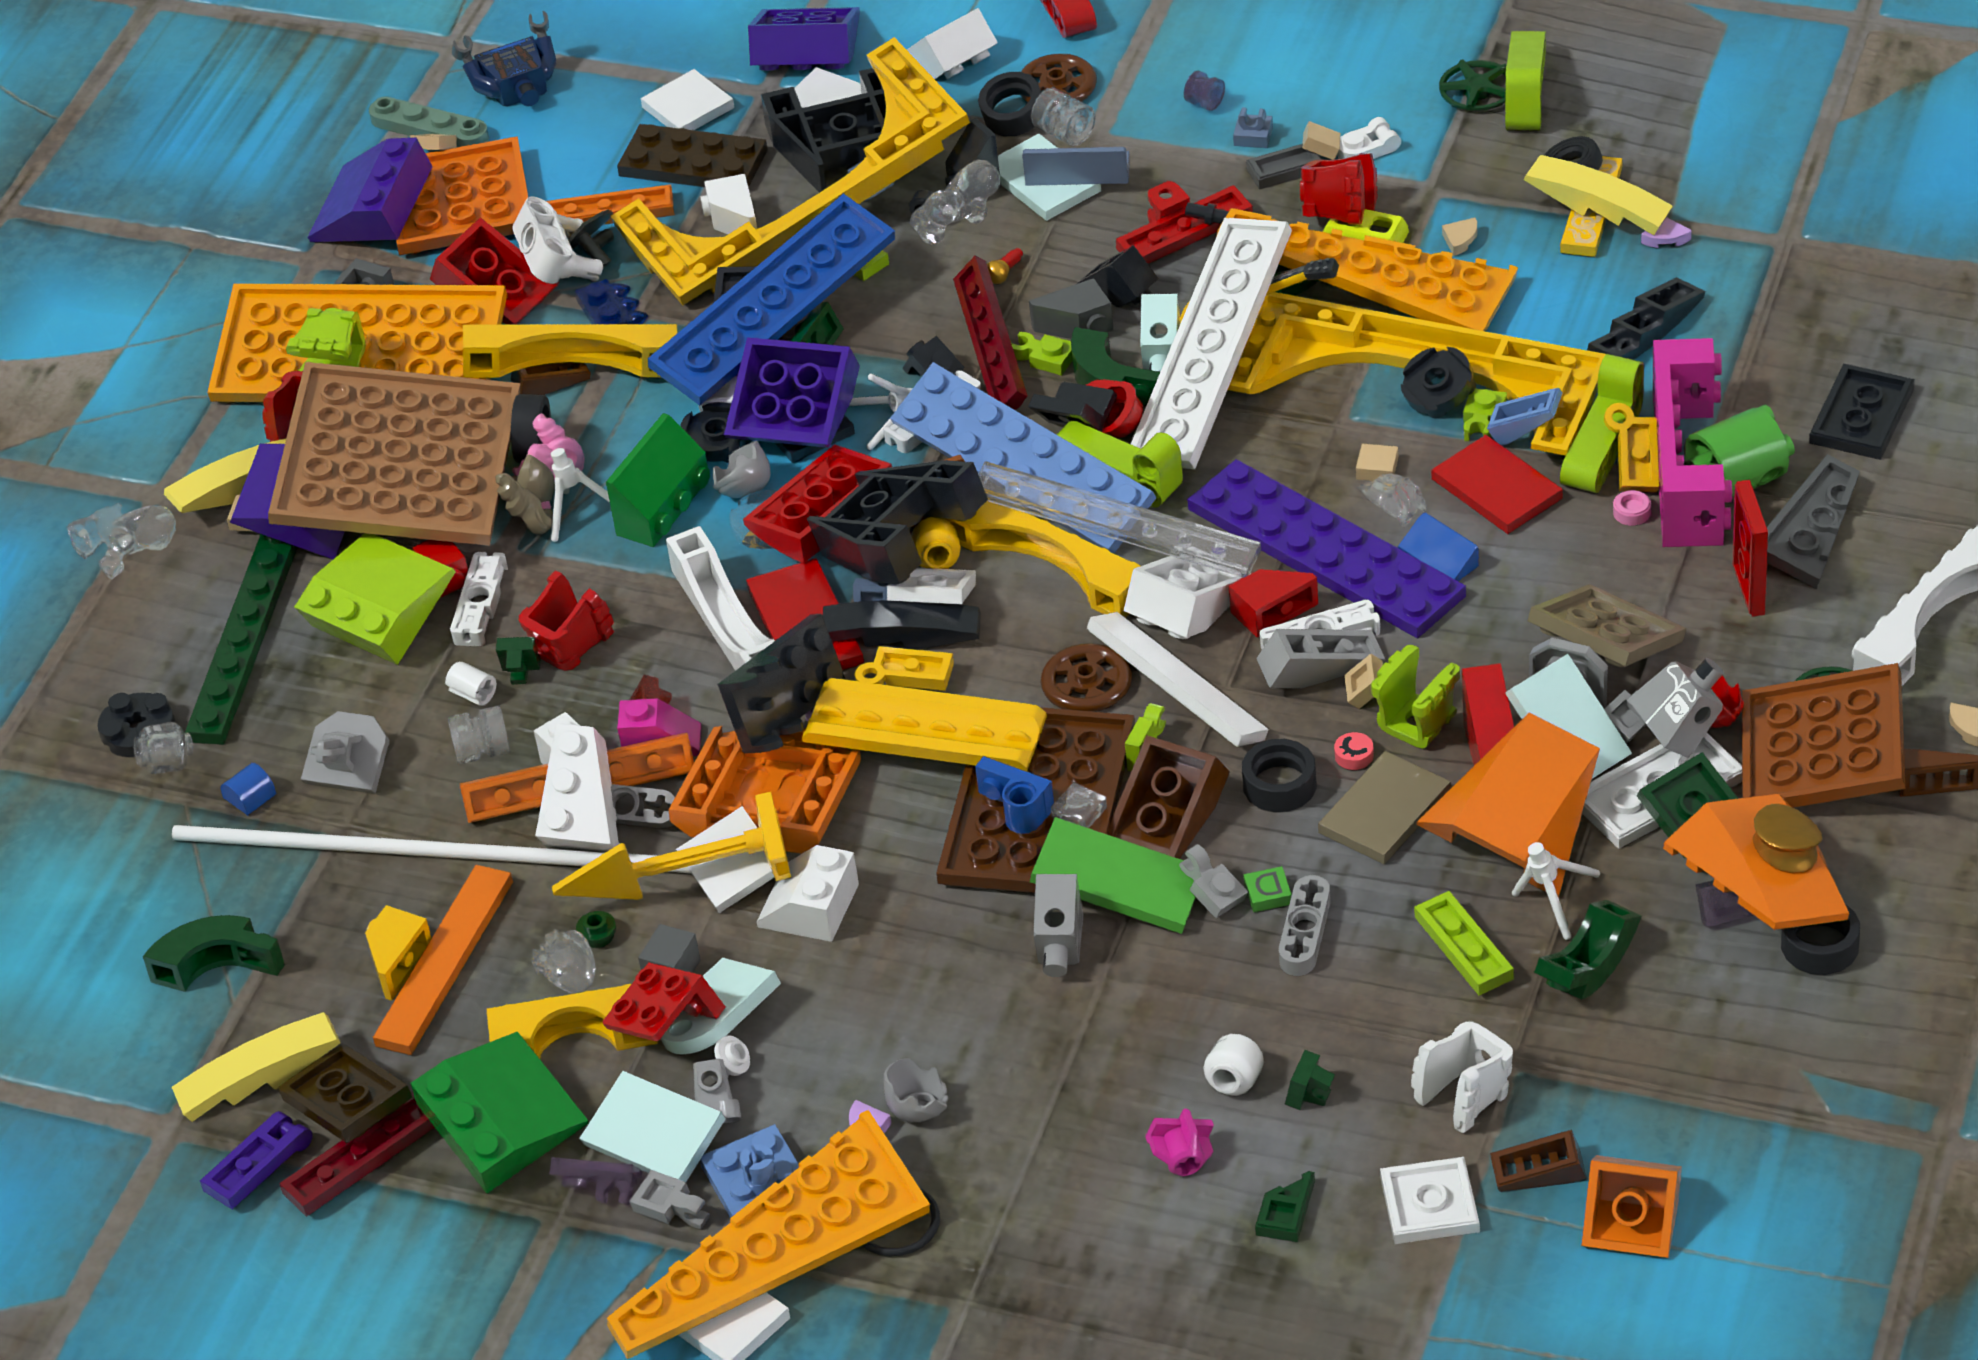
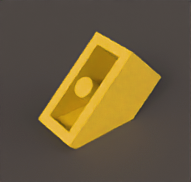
[365,905,432,1001]

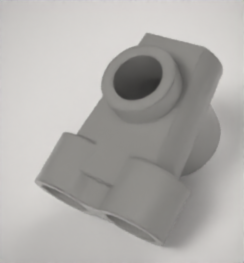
[693,1059,742,1123]

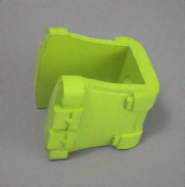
[286,308,366,371]
[1371,644,1460,749]

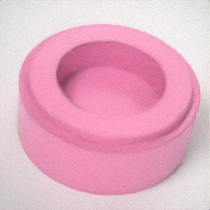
[1613,490,1651,526]

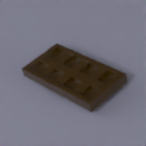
[617,124,768,188]

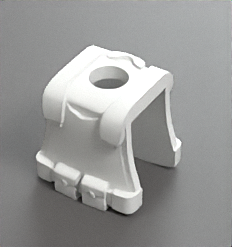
[1411,1022,1513,1133]

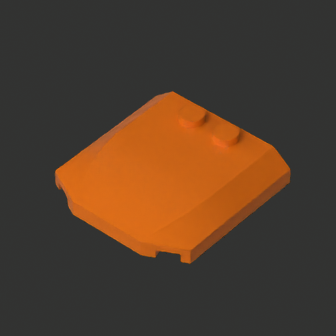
[669,726,861,854]

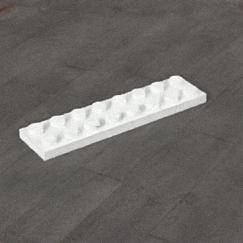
[1131,218,1292,469]

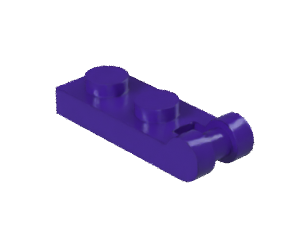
[200,1111,313,1210]

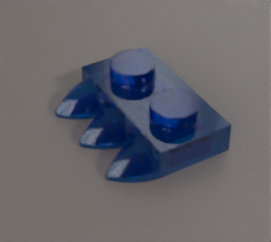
[575,279,648,324]

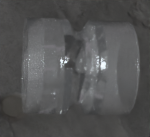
[1031,87,1096,147]
[447,705,511,765]

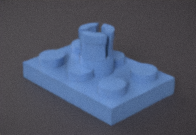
[700,1124,799,1218]

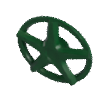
[1439,59,1507,111]

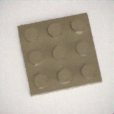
[1527,584,1687,667]

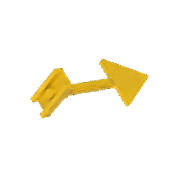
[552,791,791,900]

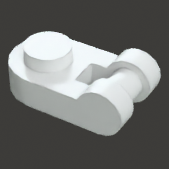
[1337,117,1401,159]

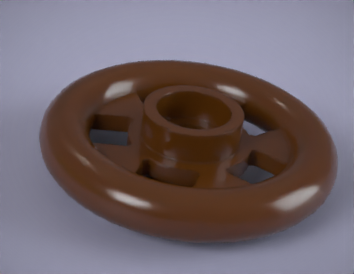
[1020,54,1097,109]
[1041,643,1132,712]

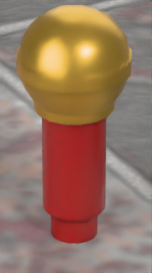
[987,248,1023,284]

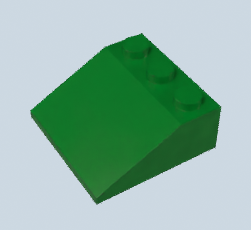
[411,1031,589,1194]

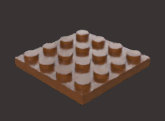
[1742,663,1905,808]

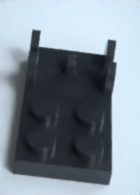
[717,614,846,753]

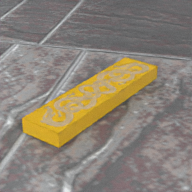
[1560,156,1622,257]

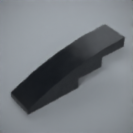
[1587,277,1706,360]
[822,600,981,650]

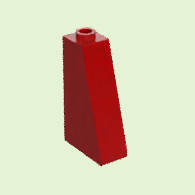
[1462,663,1514,766]

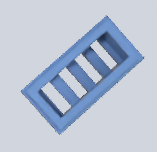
[1487,388,1562,446]

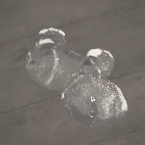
[910,159,1000,245]
[67,503,176,579]

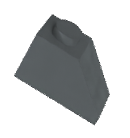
[1029,278,1113,339]

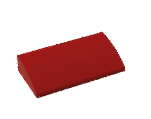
[743,444,892,563]

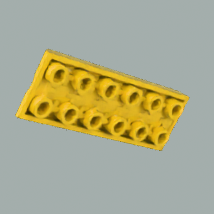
[802,678,1047,772]

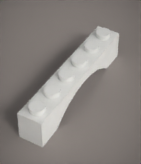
[1851,525,1978,686]
[666,526,775,671]

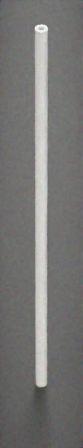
[172,825,691,873]

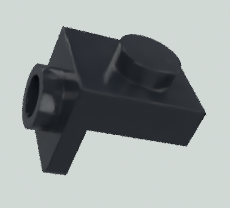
[903,335,965,376]

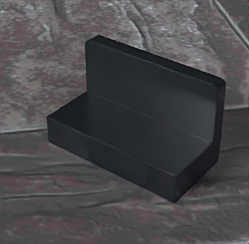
[1028,382,1117,432]

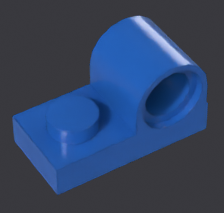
[975,756,1055,834]

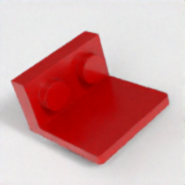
[602,962,726,1042]

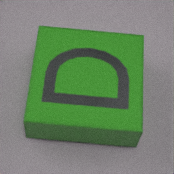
[1243,866,1292,913]

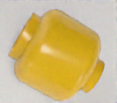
[911,517,961,569]

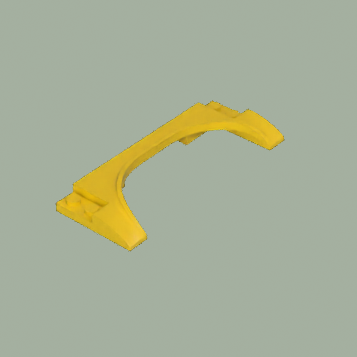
[610,37,970,306]
[1228,292,1606,456]

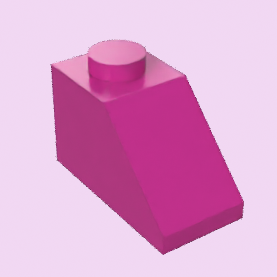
[617,698,702,756]

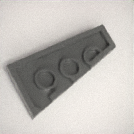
[1767,454,1860,589]

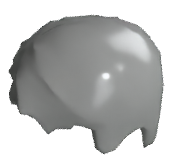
[883,1058,949,1122]

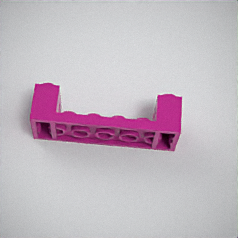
[1652,338,1732,547]

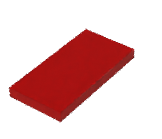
[746,558,864,670]

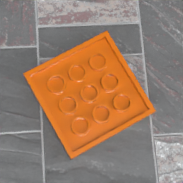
[396,136,529,255]

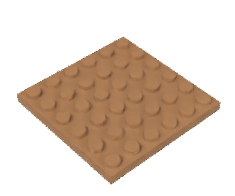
[268,362,520,546]

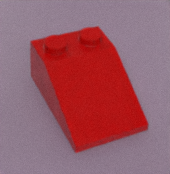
[429,217,559,325]

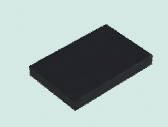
[1809,363,1915,460]

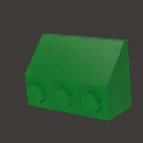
[606,413,710,548]

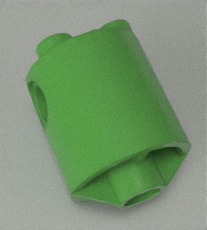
[1684,405,1795,498]

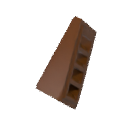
[511,362,591,395]
[1899,749,1978,797]
[1490,1129,1587,1192]

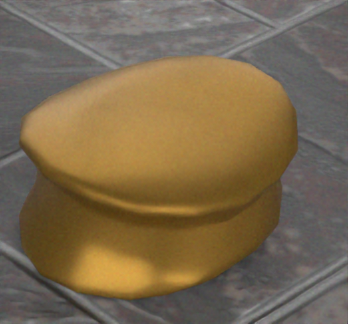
[1752,804,1823,873]

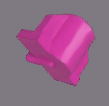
[1145,1108,1214,1176]

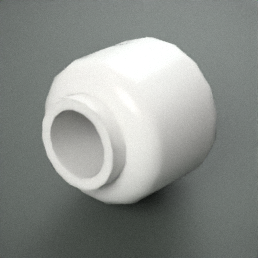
[1203,1034,1264,1096]

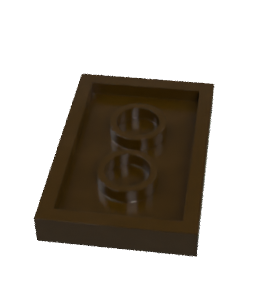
[278,1043,413,1143]

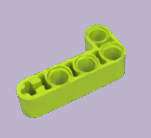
[1505,31,1546,130]
[1560,354,1644,493]
[1056,421,1183,508]

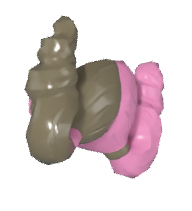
[495,414,585,535]

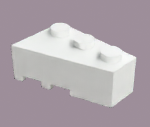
[535,723,620,852]

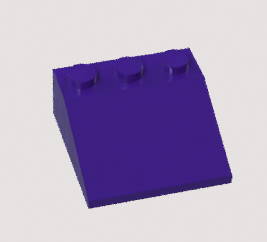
[748,7,860,71]
[307,137,433,242]
[724,337,860,448]
[230,443,345,559]

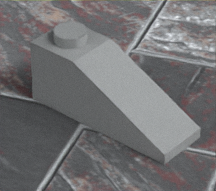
[1256,629,1386,688]

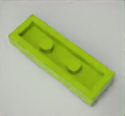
[1414,891,1514,996]

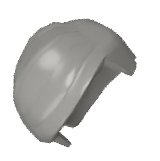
[713,441,771,498]

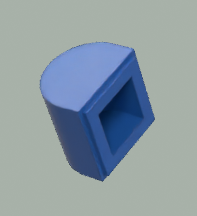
[220,763,276,816]

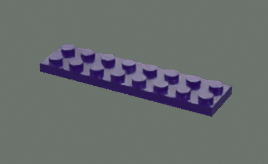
[1187,459,1466,639]

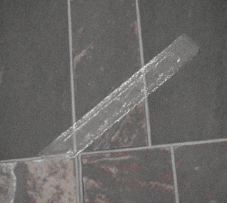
[978,461,1261,578]

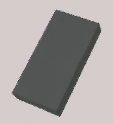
[1246,144,1322,189]

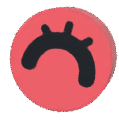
[1334,732,1374,770]

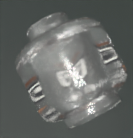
[134,722,193,775]

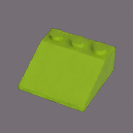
[294,533,455,665]

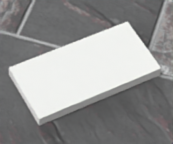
[1582,733,1743,849]

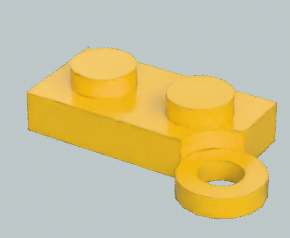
[1604,403,1659,492]
[855,646,954,691]

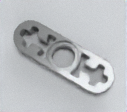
[611,784,675,828]
[1279,875,1331,976]

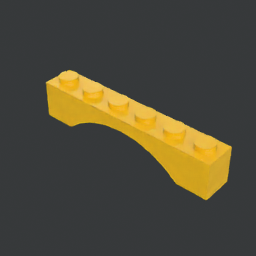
[463,324,677,378]
[943,492,1140,618]

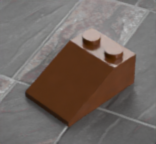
[1108,735,1230,859]

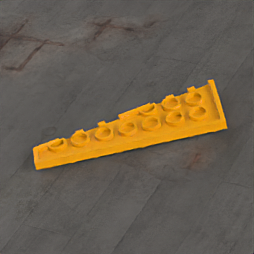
[1216,208,1518,332]
[607,1110,930,1360]

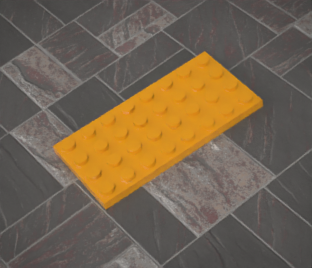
[207,284,507,402]

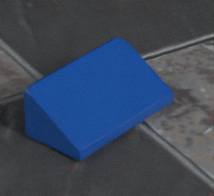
[1398,512,1479,581]

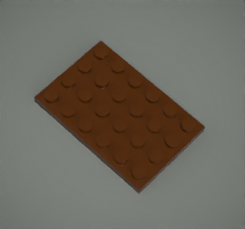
[936,707,1135,893]

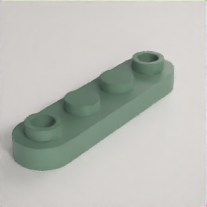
[369,96,489,147]

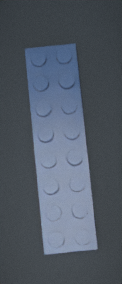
[890,362,1156,554]

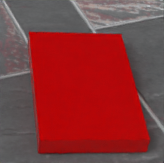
[1431,435,1563,534]
[1732,480,1768,617]

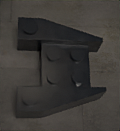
[761,68,886,193]
[807,460,988,585]

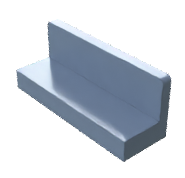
[1022,147,1130,186]

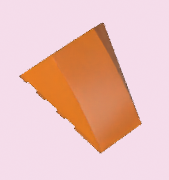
[1417,712,1600,898]
[1663,794,1849,930]

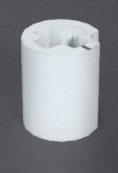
[445,661,497,706]

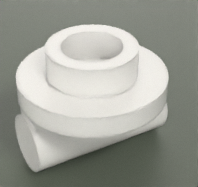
[712,1036,750,1081]

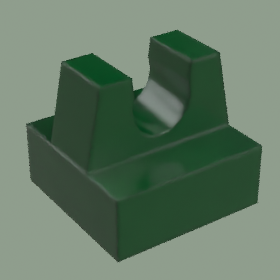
[496,637,541,685]
[1285,1050,1335,1110]

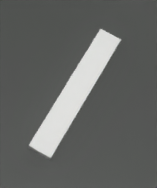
[1087,612,1269,747]

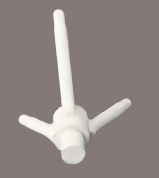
[849,374,913,450]
[551,448,610,542]
[1512,842,1600,940]

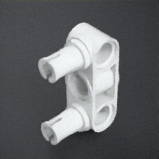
[512,196,603,284]

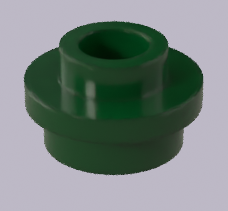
[576,911,616,948]

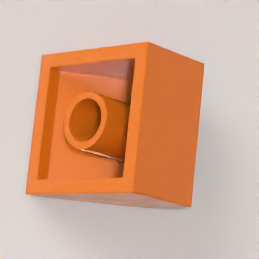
[1581,1155,1682,1258]

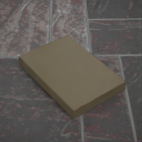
[1318,751,1451,865]

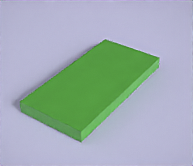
[1030,817,1196,934]

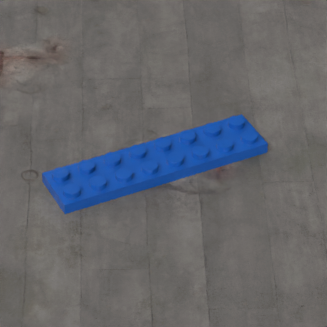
[648,193,895,406]

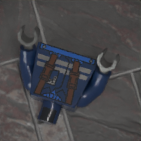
[452,11,556,107]

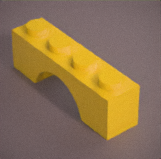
[487,984,658,1058]

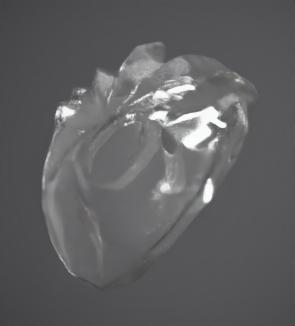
[1357,473,1427,528]
[531,928,596,993]

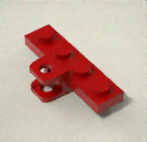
[1116,181,1253,264]

